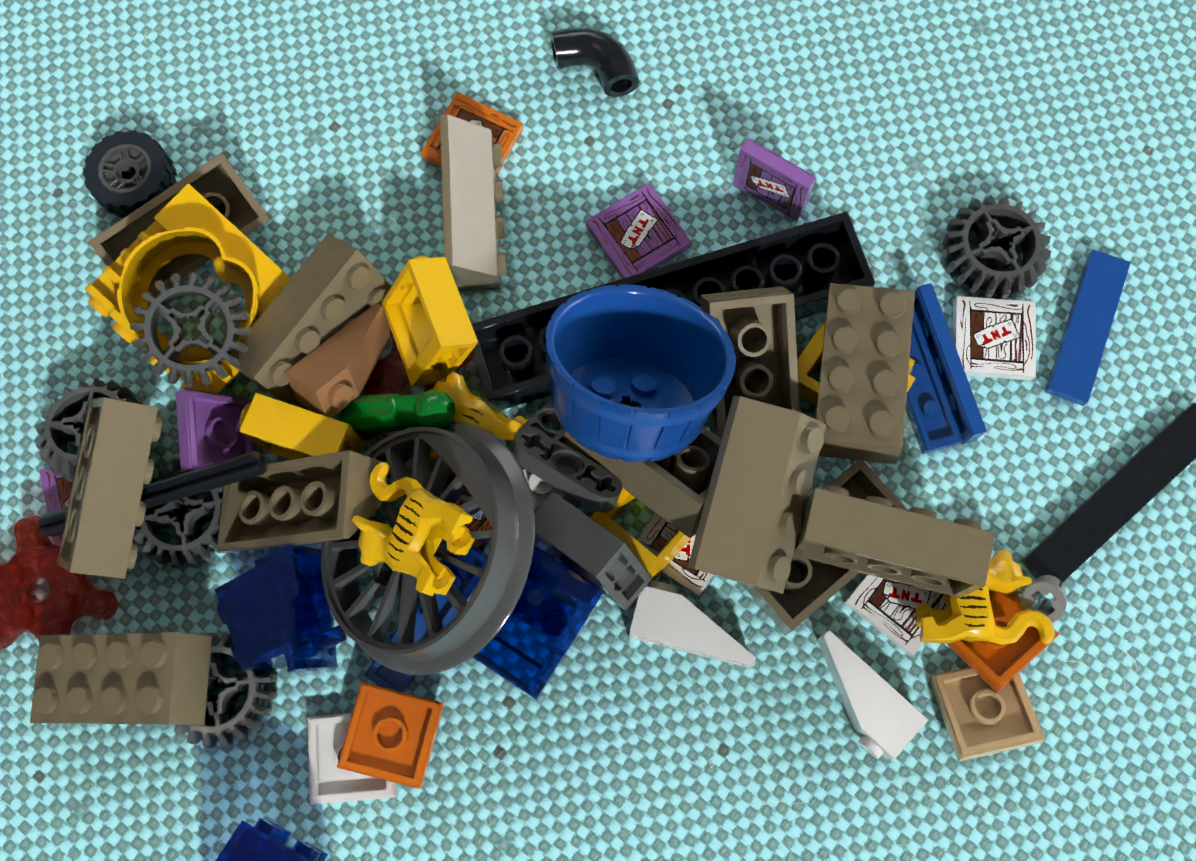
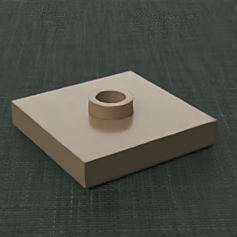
[930,667,1045,762]

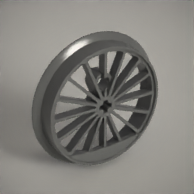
[321,421,535,675]

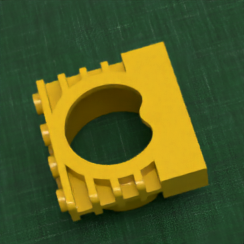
[84,183,291,394]

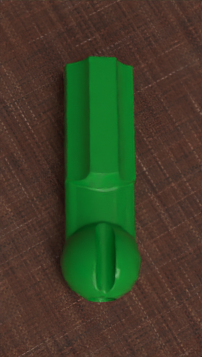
[339,389,456,433]

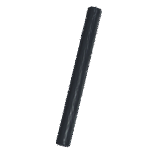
[38,451,267,537]

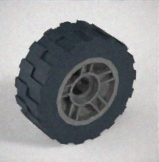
[83,130,177,219]

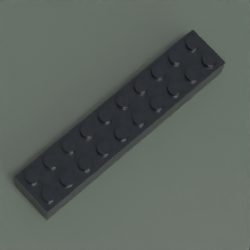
[472,211,875,411]

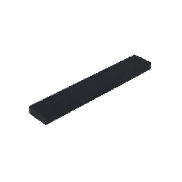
[1020,402,1196,584]

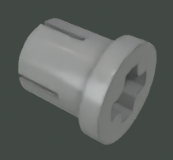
[1021,575,1067,622]

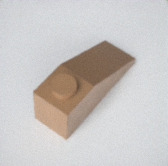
[285,303,392,418]

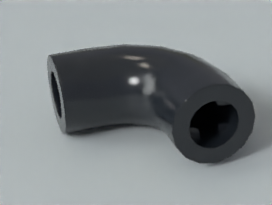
[550,27,640,97]

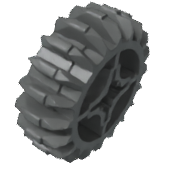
[942,195,1052,299]
[130,271,252,387]
[34,378,144,482]
[133,460,224,569]
[173,632,278,748]

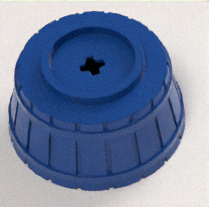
[545,285,736,462]

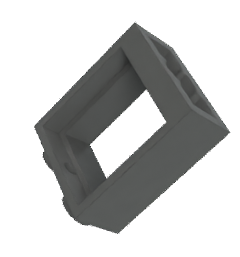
[534,492,653,611]

